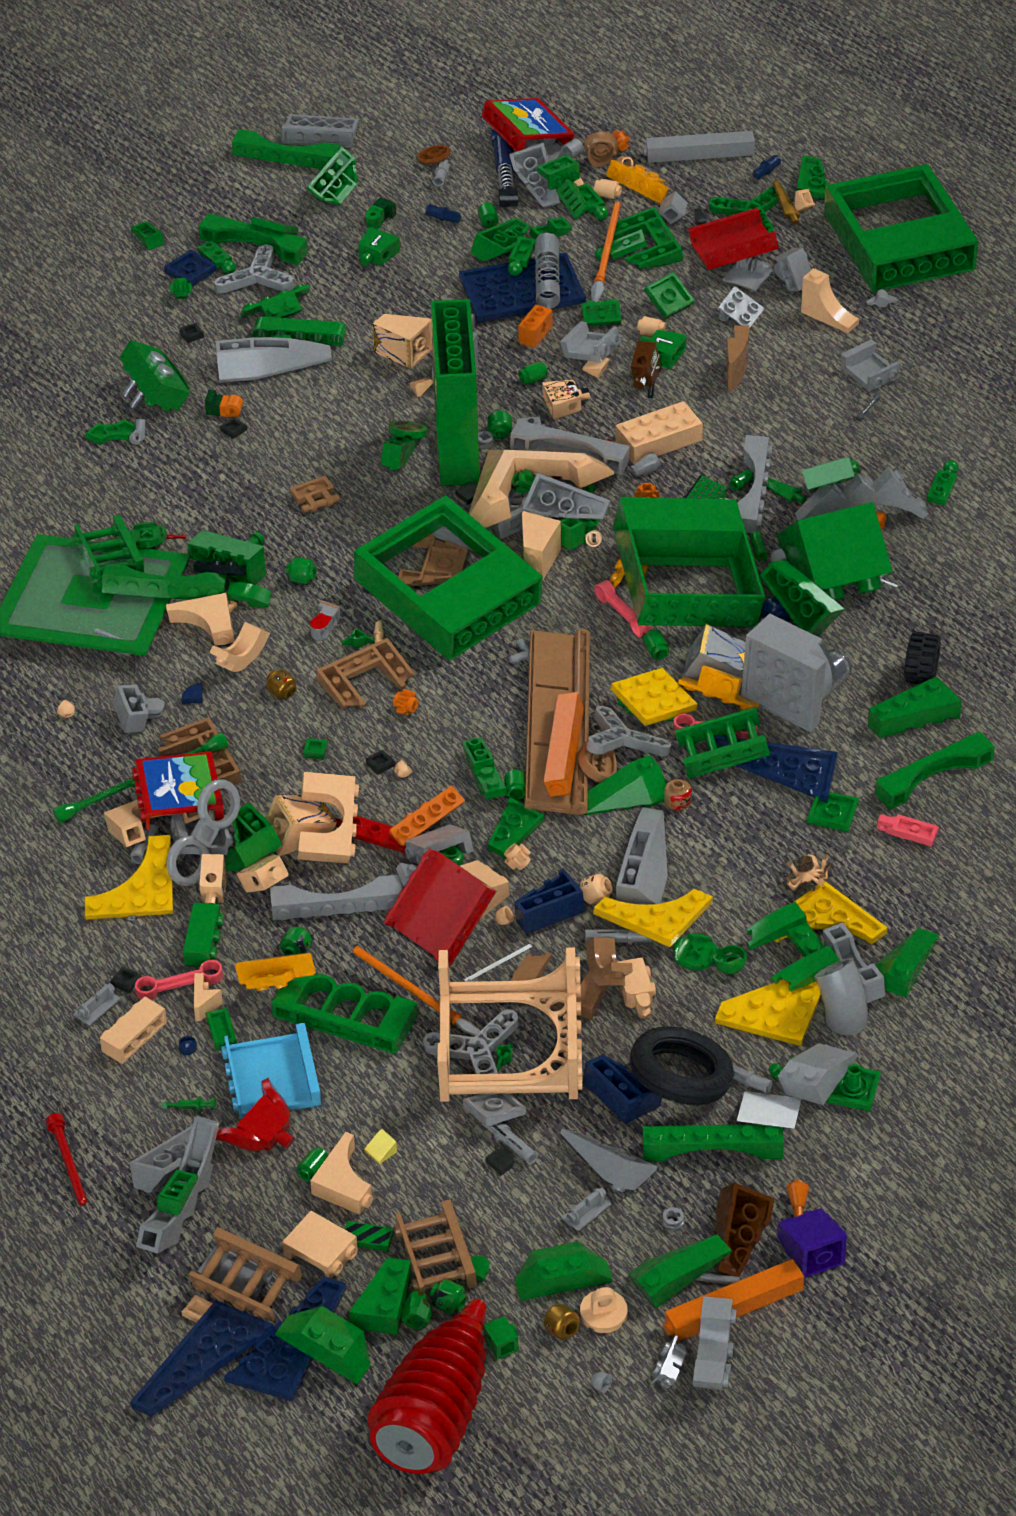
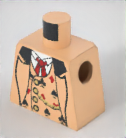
[542,380,590,419]
[200,854,227,904]

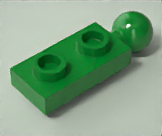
[578,183,608,220]
[595,229,647,260]
[508,236,536,276]
[197,240,236,274]
[927,460,959,506]

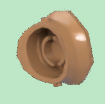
[584,131,618,167]

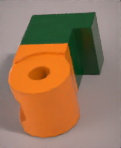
[205,389,243,417]

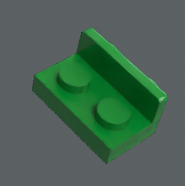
[537,154,580,190]
[581,299,622,326]

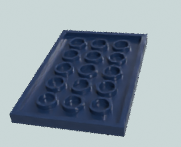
[459,253,586,323]

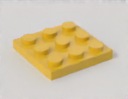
[610,668,697,726]

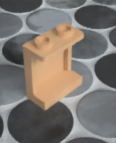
[282,1211,358,1279]

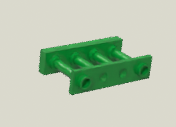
[72,515,144,587]
[675,707,770,779]

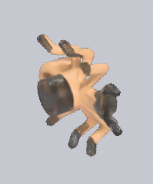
[780,853,831,895]

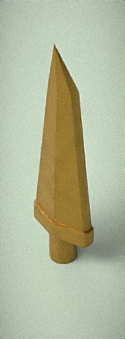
[773,177,800,225]

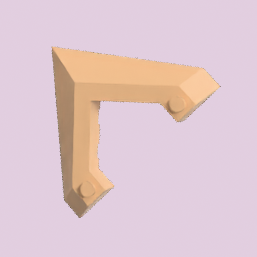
[469,450,614,528]

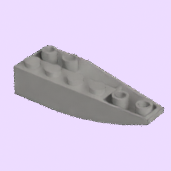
[216,337,332,383]
[616,807,668,905]

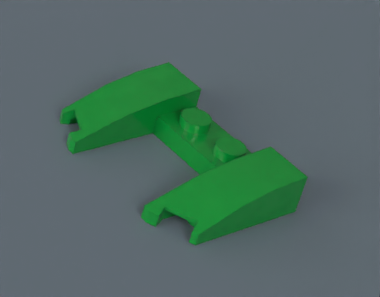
[613,207,684,269]
[747,901,840,992]

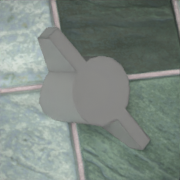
[867,289,897,307]

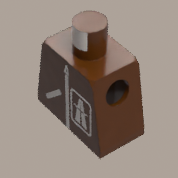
[631,341,662,389]

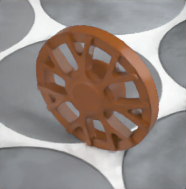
[417,145,450,164]

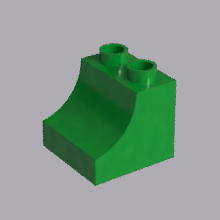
[777,502,893,601]

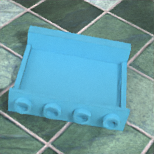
[221,1023,321,1119]

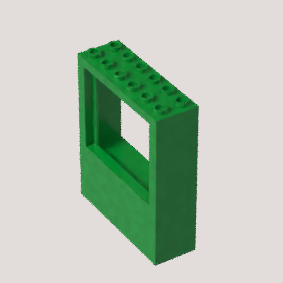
[824,164,978,292]
[431,299,480,486]
[354,495,543,661]
[613,497,765,627]

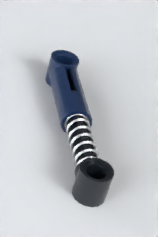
[491,129,518,207]

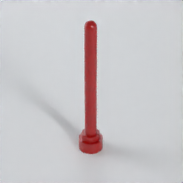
[45,1113,87,1205]

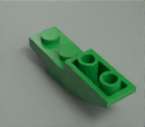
[462,738,507,800]

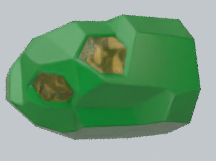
[401,1290,432,1331]

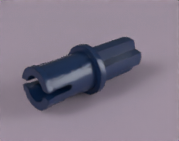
[752,155,781,179]
[426,204,462,223]

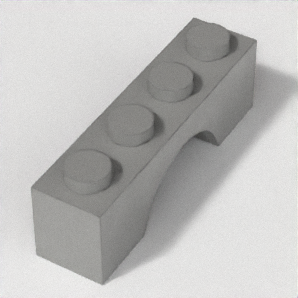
[823,923,885,1003]

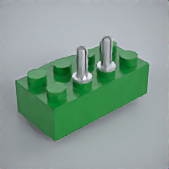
[119,340,191,411]

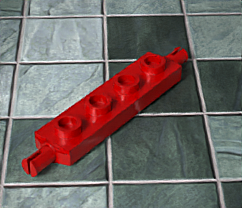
[334,816,406,853]

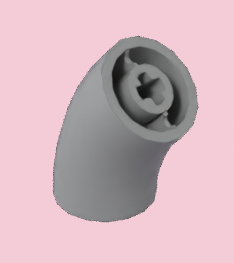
[814,958,868,1035]

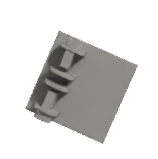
[723,257,773,292]
[718,286,764,328]

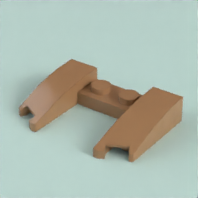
[316,638,414,709]
[159,717,242,789]
[510,953,608,1020]

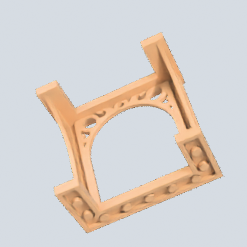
[437,947,583,1102]

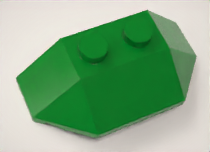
[306,147,357,205]
[514,1242,613,1301]
[275,1306,370,1385]

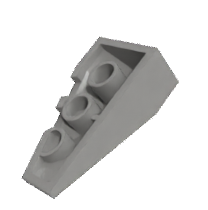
[509,143,560,208]
[522,473,611,520]
[130,1125,193,1193]
[560,1129,658,1192]

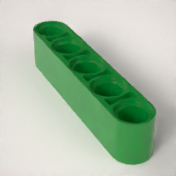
[253,317,347,346]

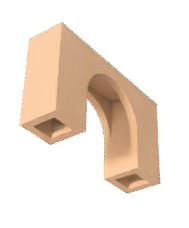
[297,772,359,864]
[104,800,199,847]

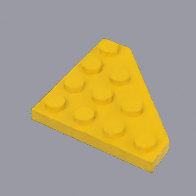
[715,979,822,1046]

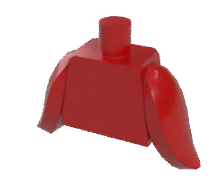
[216,1077,295,1151]

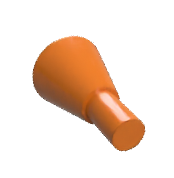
[786,1180,810,1217]

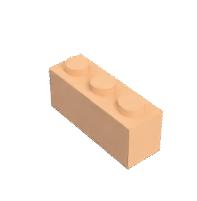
[100,997,167,1064]

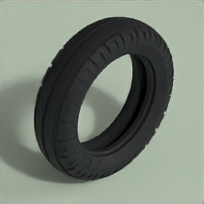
[630,1026,734,1105]

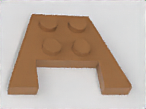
[398,534,468,587]

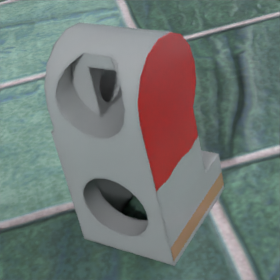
[310,600,340,640]

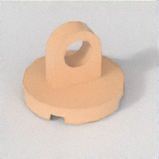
[580,1287,628,1333]

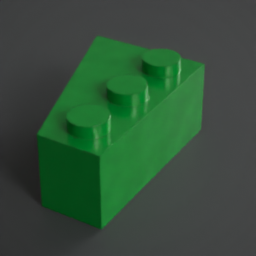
[232,802,283,868]

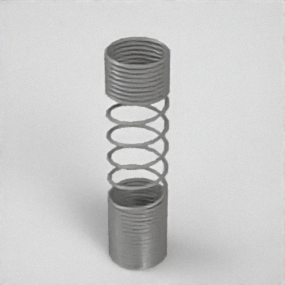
[535,233,560,309]

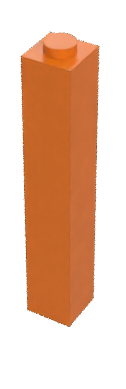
[544,692,584,797]
[663,1259,804,1343]

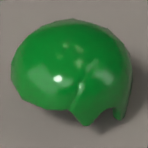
[712,945,747,975]

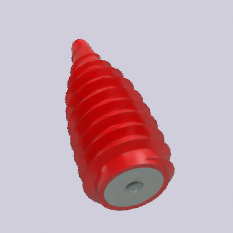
[367,1299,487,1474]

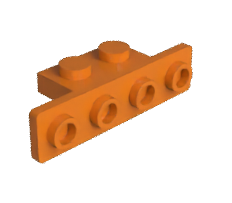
[389,786,465,846]

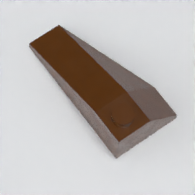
[716,1183,775,1277]

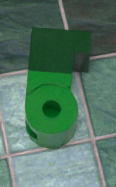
[365,197,396,229]

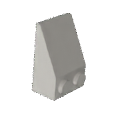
[778,1043,858,1105]

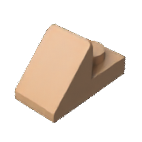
[194,973,223,1021]

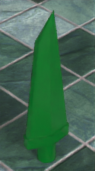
[753,478,806,503]

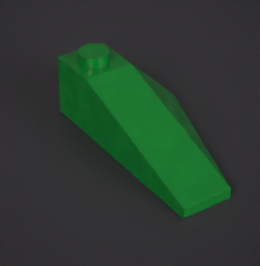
[470,218,530,261]
[585,755,666,815]
[875,928,939,998]
[628,1234,732,1308]

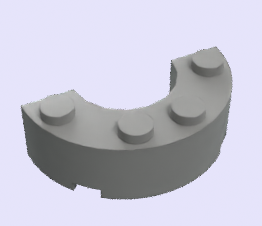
[693,1296,737,1391]

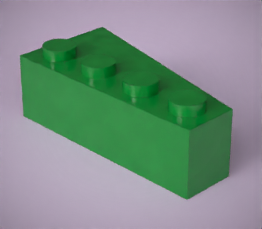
[187,530,266,585]
[760,560,845,636]
[868,676,962,738]

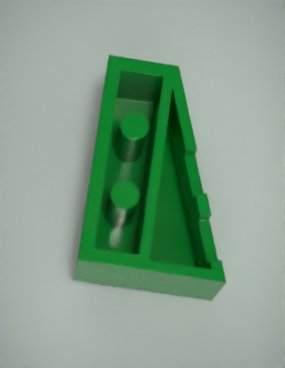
[349,1257,412,1335]

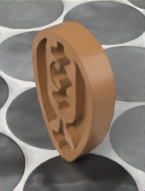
[578,732,617,783]

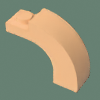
[209,622,270,672]

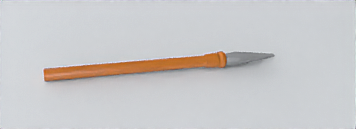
[591,202,621,302]
[353,946,480,1036]

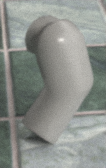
[129,419,146,445]

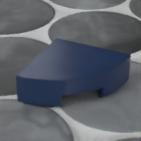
[181,683,203,704]

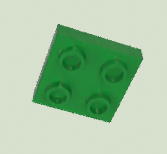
[826,1064,881,1112]

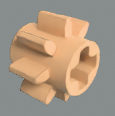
[504,843,531,870]

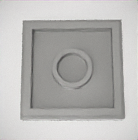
[463,1094,526,1127]

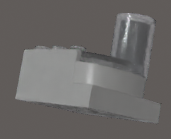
[741,613,852,732]

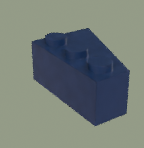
[514,868,585,934]
[582,1055,662,1124]

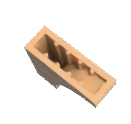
[801,268,859,333]
[166,593,235,646]
[310,1132,373,1215]

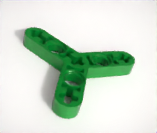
[709,186,785,233]

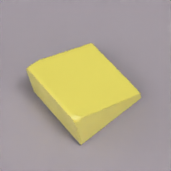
[364,1129,397,1164]

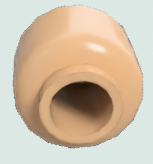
[580,874,612,905]

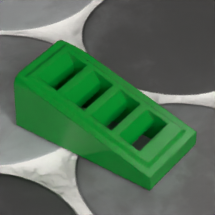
[556,179,589,219]
[131,221,164,250]
[157,1170,198,1216]

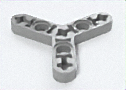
[214,245,294,293]
[586,706,671,756]
[423,1009,519,1074]

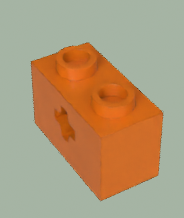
[518,304,553,348]

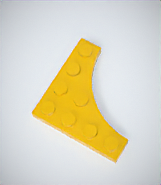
[85,835,173,920]
[774,881,887,945]
[593,889,713,947]

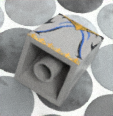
[682,624,746,680]

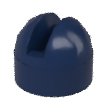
[179,1035,197,1055]

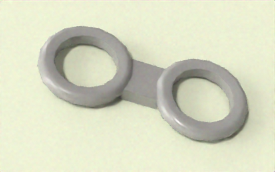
[166,779,240,887]

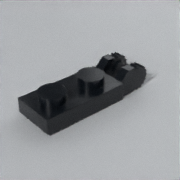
[193,560,245,576]

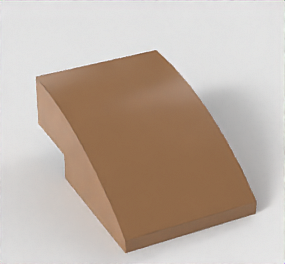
[726,325,749,391]

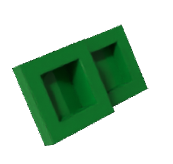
[529,217,572,239]
[227,581,271,608]

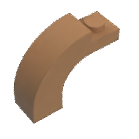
[586,937,633,987]

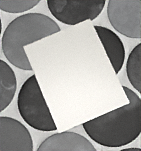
[737,1091,801,1128]

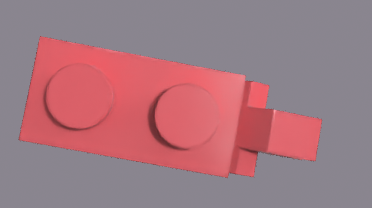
[877,814,939,847]

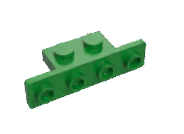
[240,284,311,318]

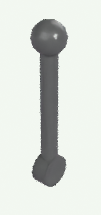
[857,393,881,420]

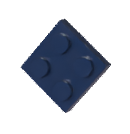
[164,250,217,286]

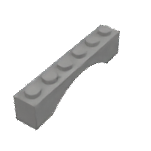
[510,420,630,475]
[737,435,773,533]
[270,875,402,920]

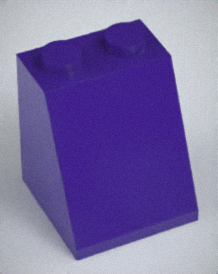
[777,1208,847,1278]

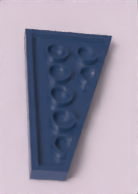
[713,735,838,802]
[224,1277,346,1402]
[130,1300,275,1417]

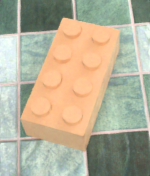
[616,401,703,464]

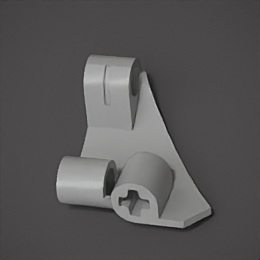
[513,138,584,161]

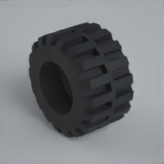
[904,631,941,684]

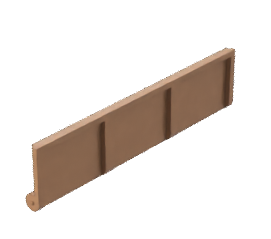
[524,629,590,815]

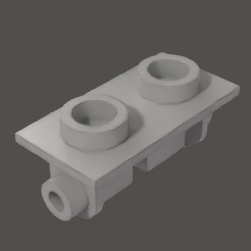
[73,983,121,1026]
[561,1188,611,1232]
[651,1336,687,1388]

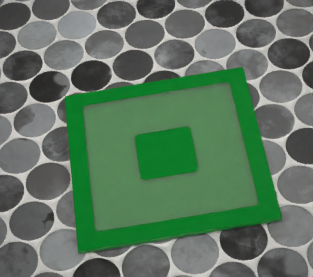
[0,534,190,656]

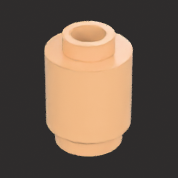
[594,179,622,199]
[637,316,666,337]

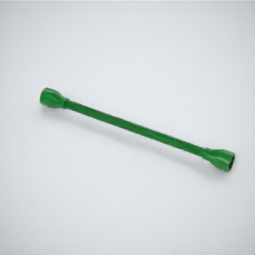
[53,732,229,824]

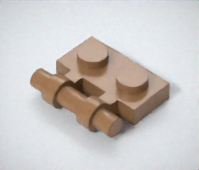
[290,476,340,513]

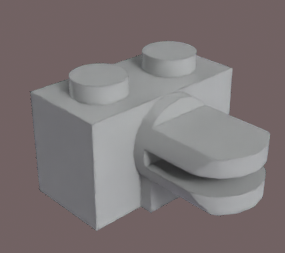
[774,248,812,291]
[113,684,164,733]

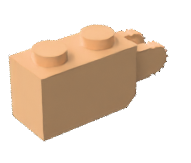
[617,957,656,1019]

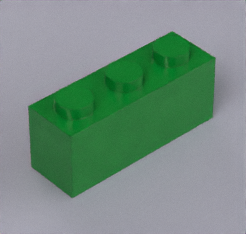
[183,902,224,967]

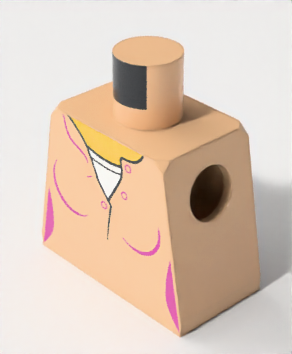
[237,854,289,893]

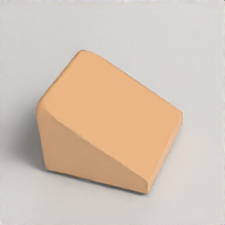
[582,358,610,378]

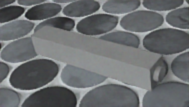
[643,131,755,163]

